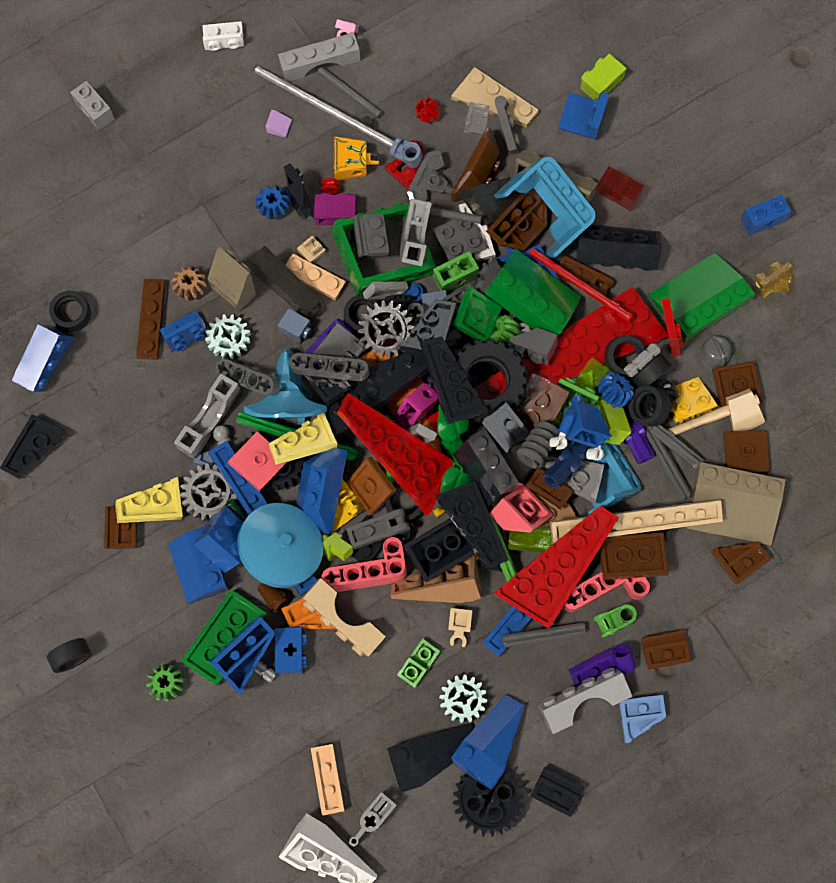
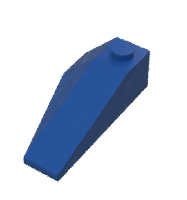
[451,695,524,790]

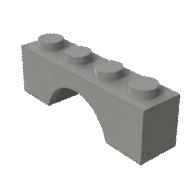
[278,32,360,82]
[174,374,241,459]
[538,668,632,734]

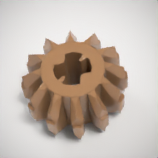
[171,265,207,301]

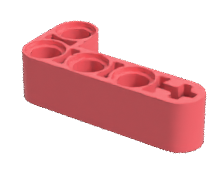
[322,537,407,592]
[562,572,650,612]

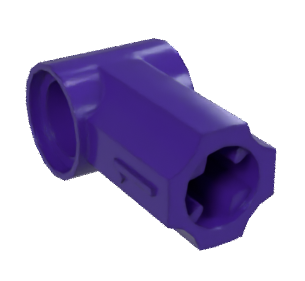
[623,421,655,464]

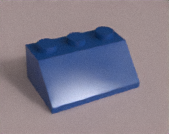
[168,526,229,604]

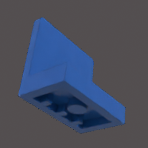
[558,92,609,140]
[160,311,207,353]

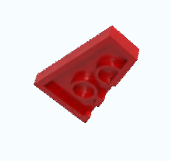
[661,298,684,357]

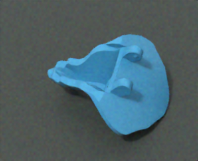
[243,348,327,425]

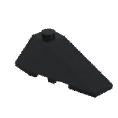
[387,723,473,793]

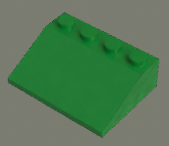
[484,248,581,336]
[648,253,755,344]

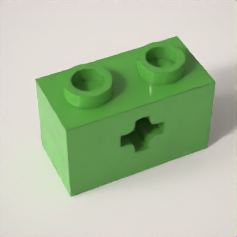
[433,251,479,293]

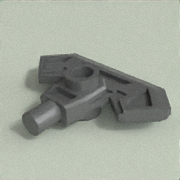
[407,150,454,201]

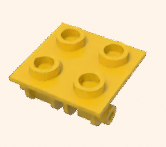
[672,377,717,424]
[332,479,365,533]

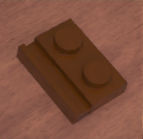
[104,506,137,549]
[641,630,691,670]

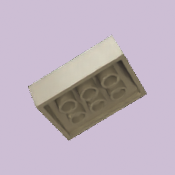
[686,462,786,546]

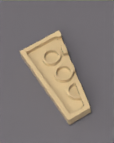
[451,67,539,128]

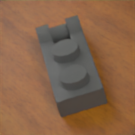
[495,96,521,155]
[346,509,410,550]

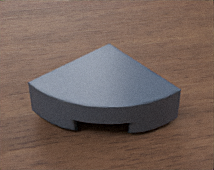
[193,451,215,469]

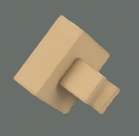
[297,236,326,264]

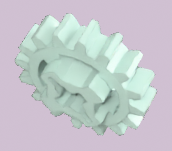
[205,314,251,359]
[439,675,487,724]

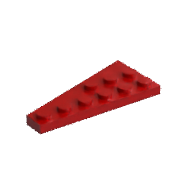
[337,393,454,516]
[493,506,619,628]

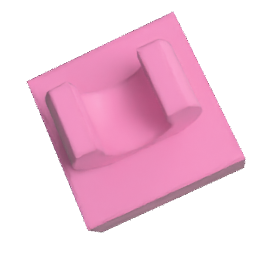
[335,19,360,37]

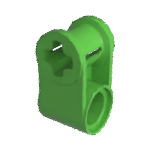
[593,604,637,638]

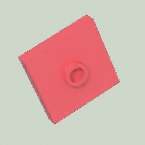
[228,432,287,492]

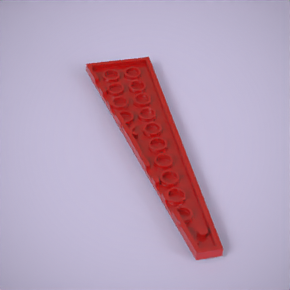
[426,286,668,437]

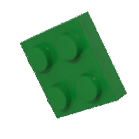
[452,287,502,341]

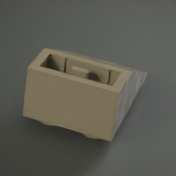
[207,247,256,312]

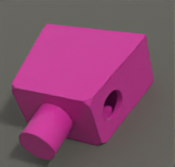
[393,383,438,429]

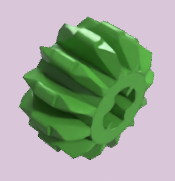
[490,315,521,348]
[146,664,184,702]

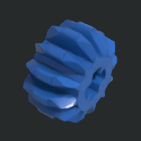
[255,185,290,220]
[597,372,634,408]

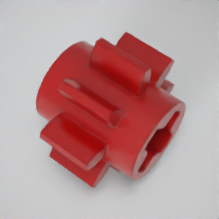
[415,97,440,124]

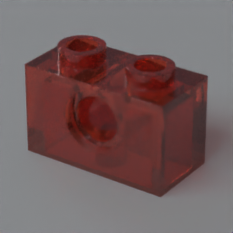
[596,166,644,211]

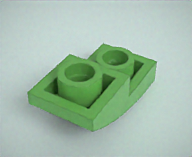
[397,638,441,688]

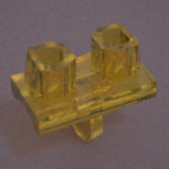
[755,261,792,298]

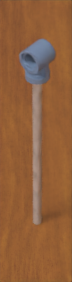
[255,66,423,168]

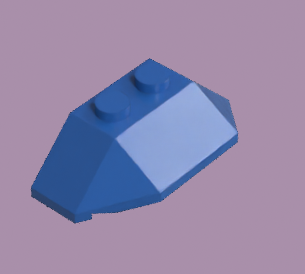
[296,448,348,534]

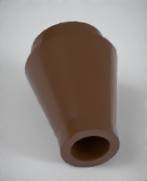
[257,583,289,612]

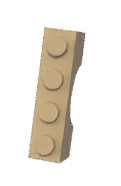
[302,578,386,657]

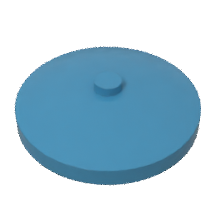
[237,503,323,588]

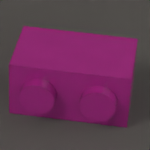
[314,193,356,225]

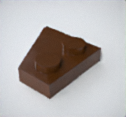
[711,542,771,585]

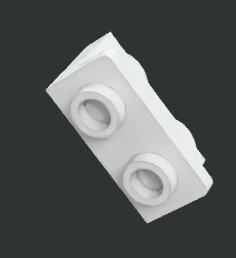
[203,21,244,51]

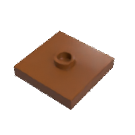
[346,456,396,516]

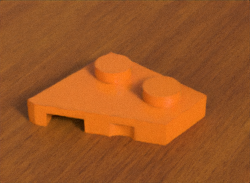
[282,599,335,629]

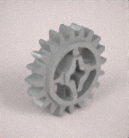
[180,463,238,522]

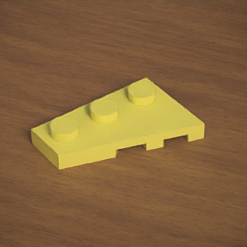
[269,413,337,465]
[115,477,183,523]

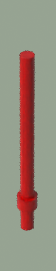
[529,248,634,322]

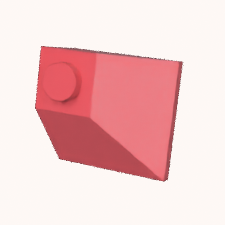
[489,485,553,532]

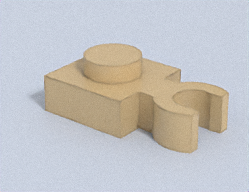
[448,608,473,647]

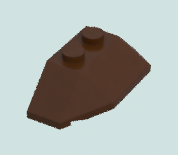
[451,126,501,202]
[486,188,547,251]

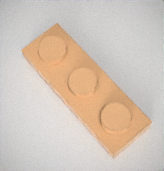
[283,254,346,301]
[311,744,345,816]

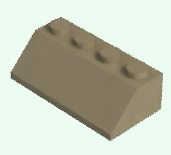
[513,150,598,204]

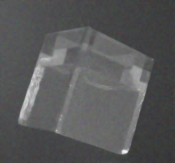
[465,102,490,135]

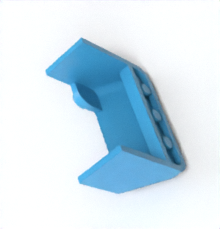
[494,157,595,257]
[560,435,641,514]

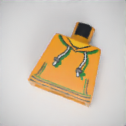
[334,137,379,180]

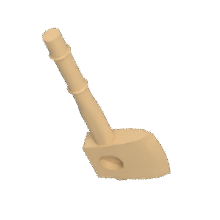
[667,389,765,435]

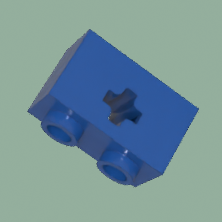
[741,195,791,236]
[275,628,307,675]

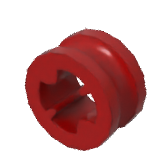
[321,178,339,195]

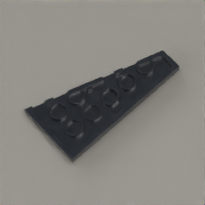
[324,352,429,440]

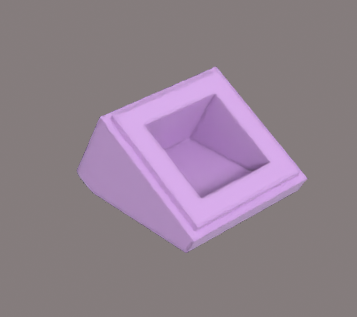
[266,110,292,138]

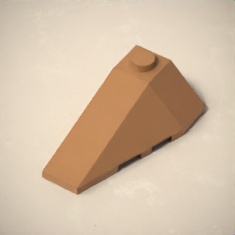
[390,554,481,603]

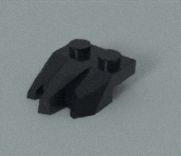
[284,163,312,220]

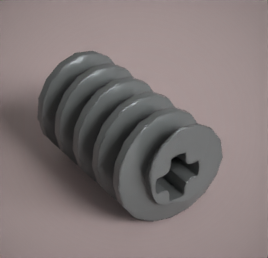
[517,421,560,469]

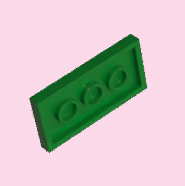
[181,589,267,686]

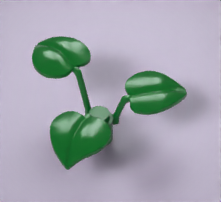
[437,405,511,493]

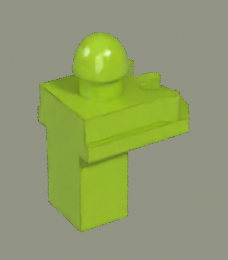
[321,532,353,561]

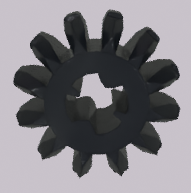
[644,380,680,414]

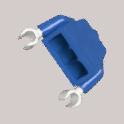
[549,395,611,460]

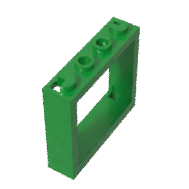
[331,203,436,296]

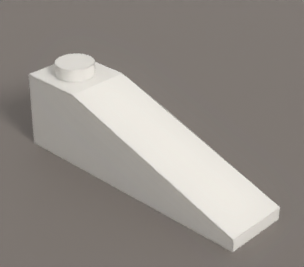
[279,813,377,883]

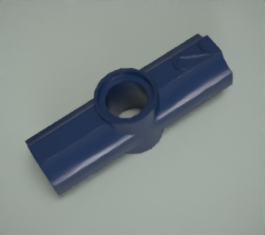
[543,442,594,489]

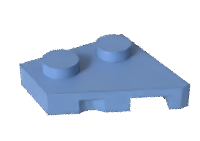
[619,695,666,743]

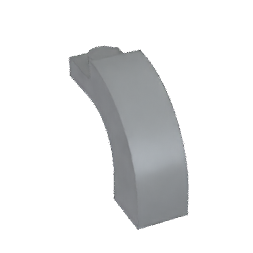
[400,198,431,266]

